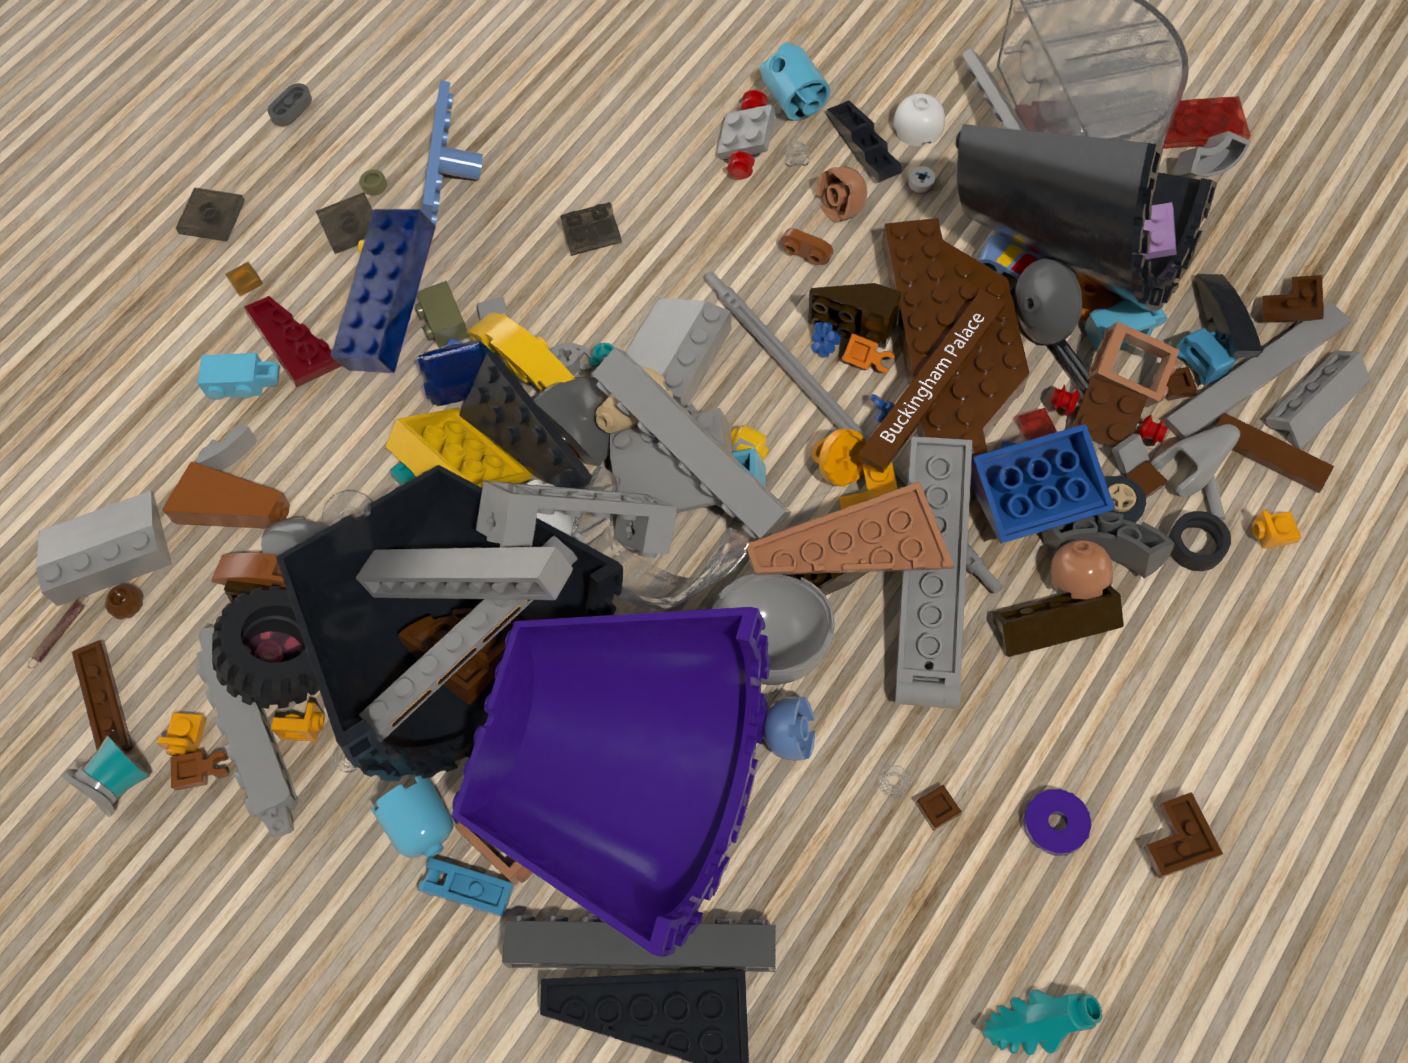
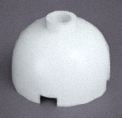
[893,93,945,146]

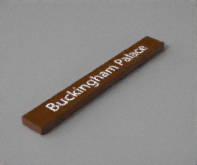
[858,290,1006,473]

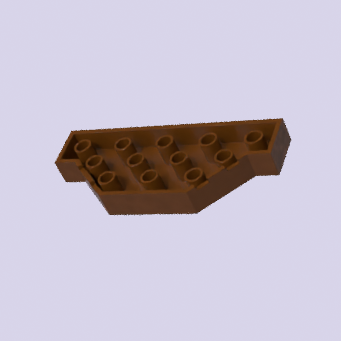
[882,218,1029,457]

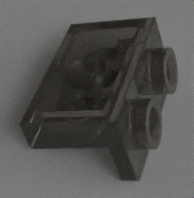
[560,202,622,256]

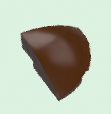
[398,608,524,705]

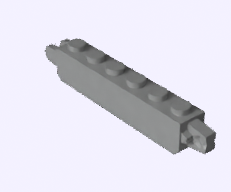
[196,627,299,839]

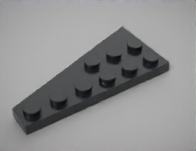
[459,352,593,489]
[540,970,749,1063]

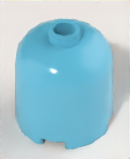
[371,775,453,859]

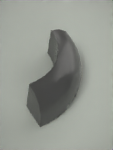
[1042,512,1174,579]
[261,518,329,555]

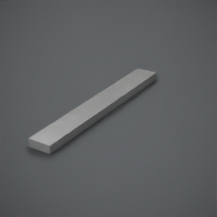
[1164,302,1352,440]

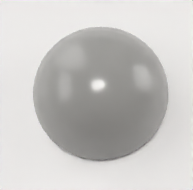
[712,573,835,685]

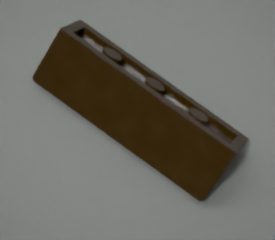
[992,585,1124,657]

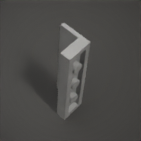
[1265,350,1370,449]

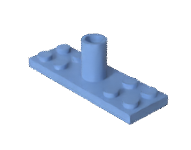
[418,80,483,238]

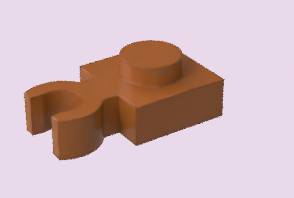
[170,751,229,791]

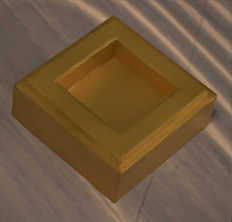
[225,261,263,297]

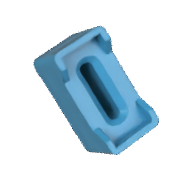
[1176,328,1240,385]

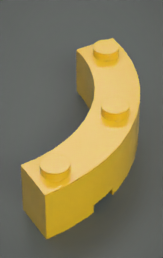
[467,312,575,392]

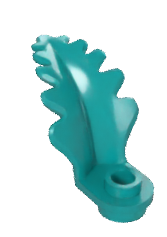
[983,990,1102,1055]

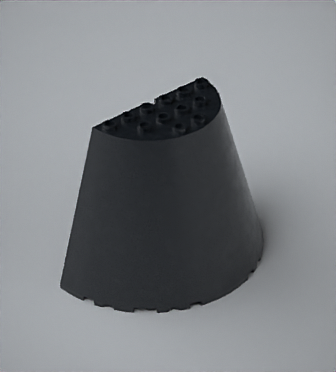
[955,124,1217,311]
[276,465,623,781]

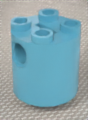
[759,42,830,120]

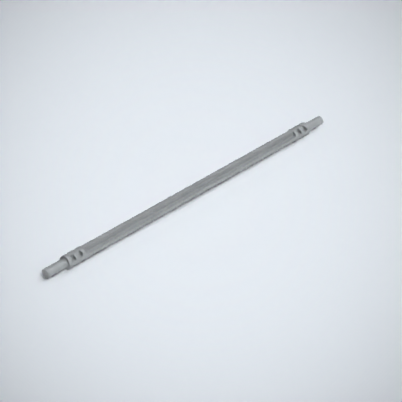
[705,272,1003,594]

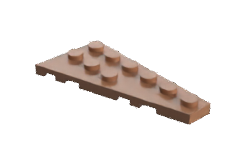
[745,481,954,575]

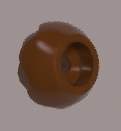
[105,584,143,620]

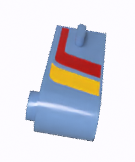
[978,234,1044,279]

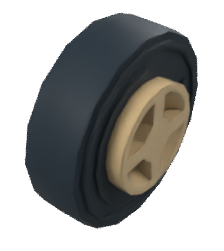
[1105,476,1146,523]

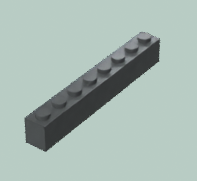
[502,915,776,972]

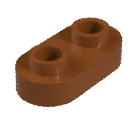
[781,228,834,265]

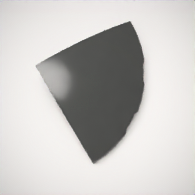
[533,376,611,467]

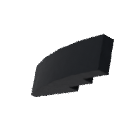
[827,100,902,182]
[1195,273,1263,357]

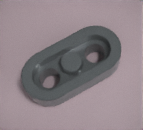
[268,83,312,126]

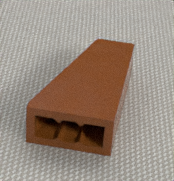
[162,461,290,529]

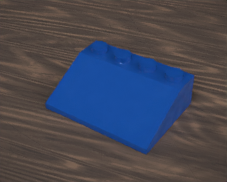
[970,424,1115,544]

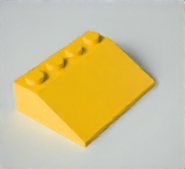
[385,407,533,488]

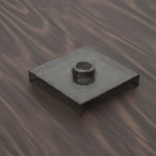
[175,188,245,241]
[316,192,384,254]

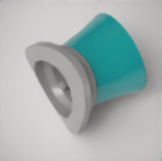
[62,735,151,817]

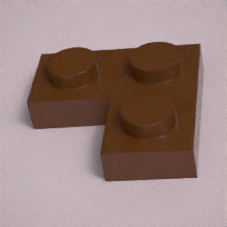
[1262,275,1324,322]
[1144,792,1223,879]

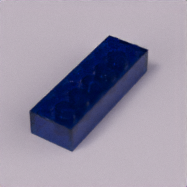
[330,209,436,373]

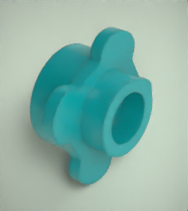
[589,342,615,367]

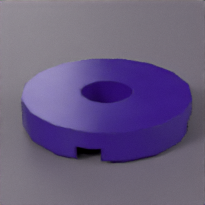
[1023,789,1092,856]

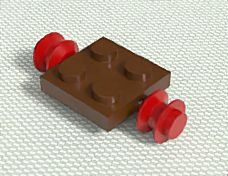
[1050,378,1168,448]

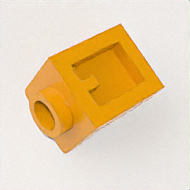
[1252,509,1301,549]
[271,702,325,742]
[157,713,207,756]

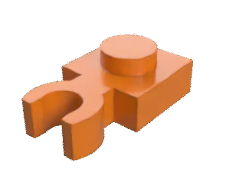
[842,333,896,373]

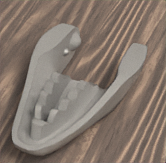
[1151,424,1240,497]

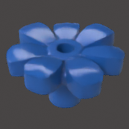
[811,322,841,358]
[870,394,895,423]

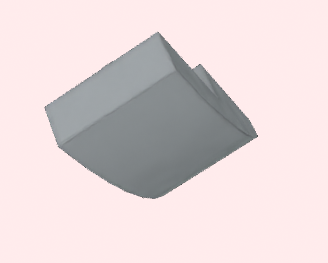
[194,422,257,471]

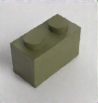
[415,281,469,348]

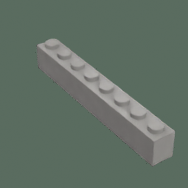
[592,347,791,539]
[356,546,573,600]

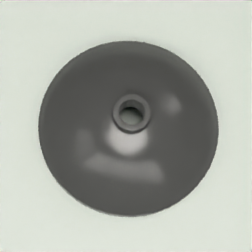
[1014,259,1082,344]

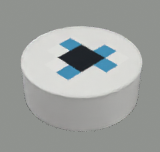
[908,166,935,193]

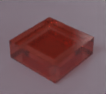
[1017,408,1057,441]

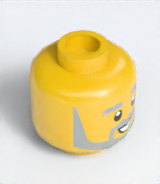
[731,425,770,462]

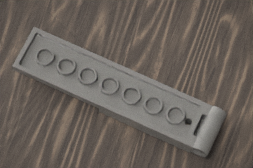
[895,436,972,709]

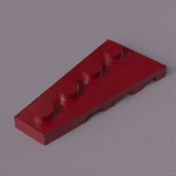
[244,296,346,387]

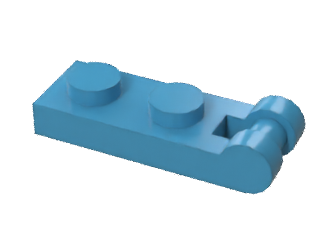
[417,858,515,918]

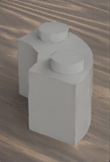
[1173,131,1251,179]

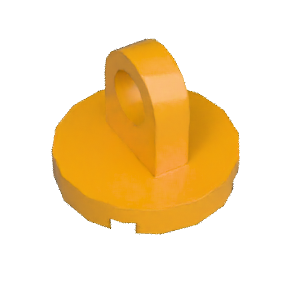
[811,428,866,487]

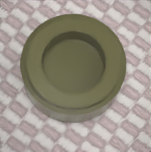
[359,170,387,196]

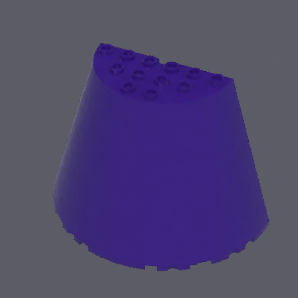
[451,607,770,957]

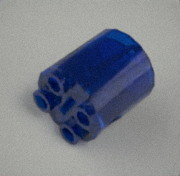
[418,339,493,407]

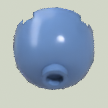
[763,696,815,761]

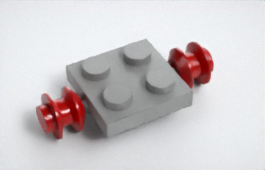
[717,90,776,179]

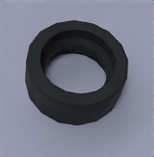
[1168,511,1231,572]

